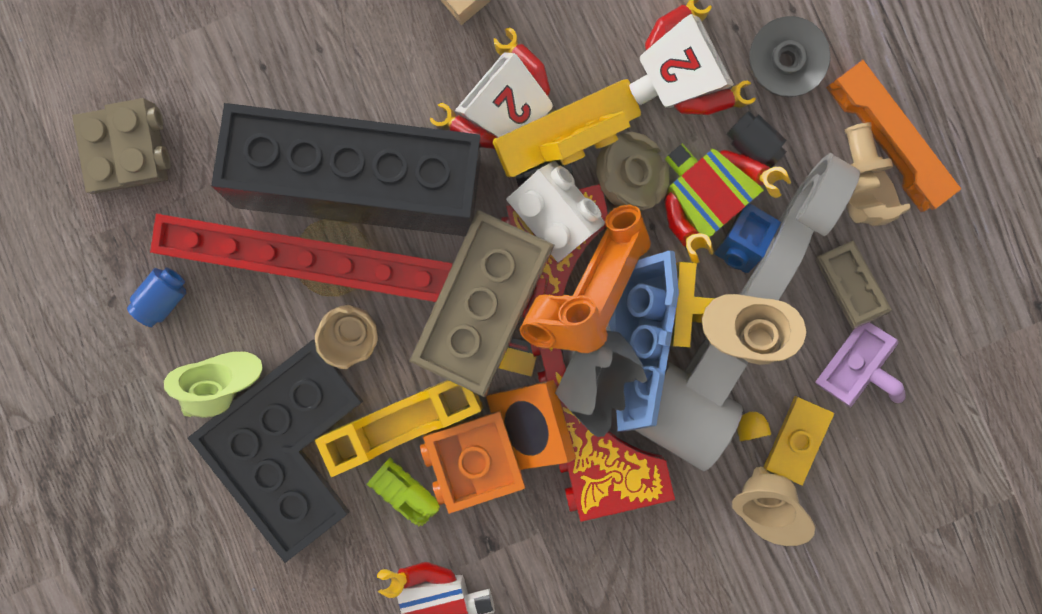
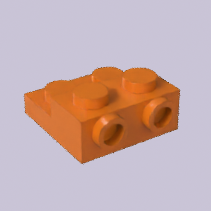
[420,410,525,514]

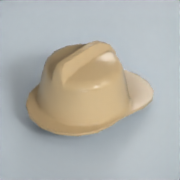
[702,294,806,365]
[732,467,815,546]

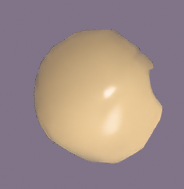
[315,305,378,369]

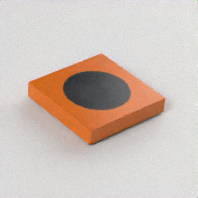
[486,380,576,470]

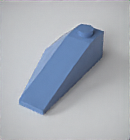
[609,250,679,432]

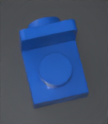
[715,203,781,273]

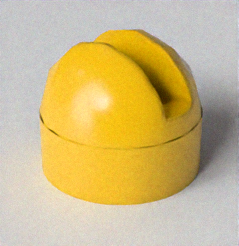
[737,412,771,442]

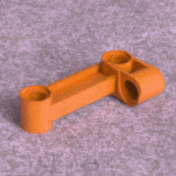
[520,205,651,353]

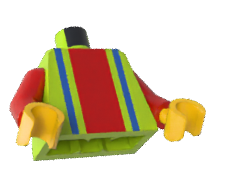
[665,143,791,263]

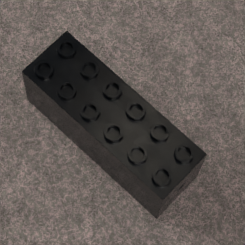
[211,103,481,236]

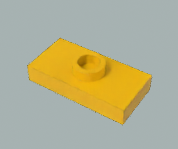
[763,396,834,486]

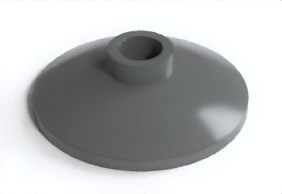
[749,16,830,97]

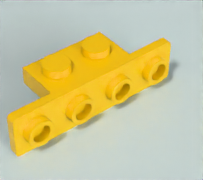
[493,79,641,177]

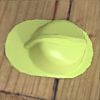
[164,352,263,417]

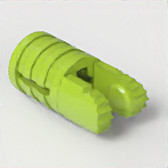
[366,457,440,527]

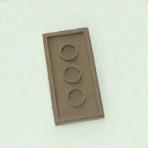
[409,210,555,397]

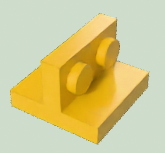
[670,262,715,347]

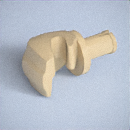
[845,122,910,226]

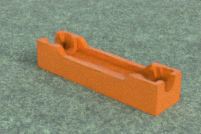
[826,60,961,212]

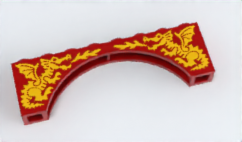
[501,184,675,522]

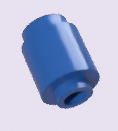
[127,268,187,327]

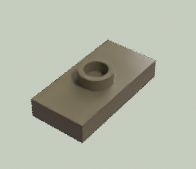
[815,240,892,330]

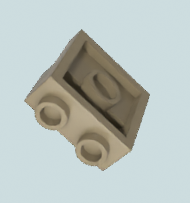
[72,98,171,194]

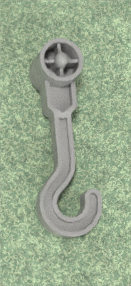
[635,153,860,471]

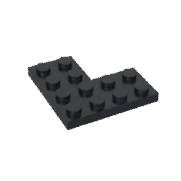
[187,340,363,563]

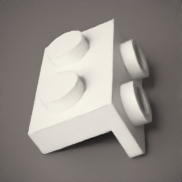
[506,161,605,262]

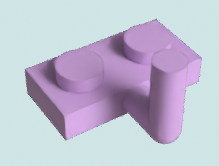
[815,322,906,408]

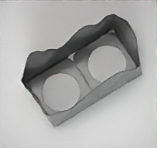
[555,331,647,437]

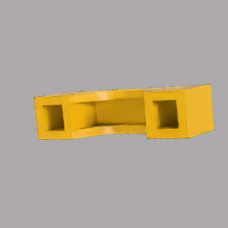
[315,380,484,477]

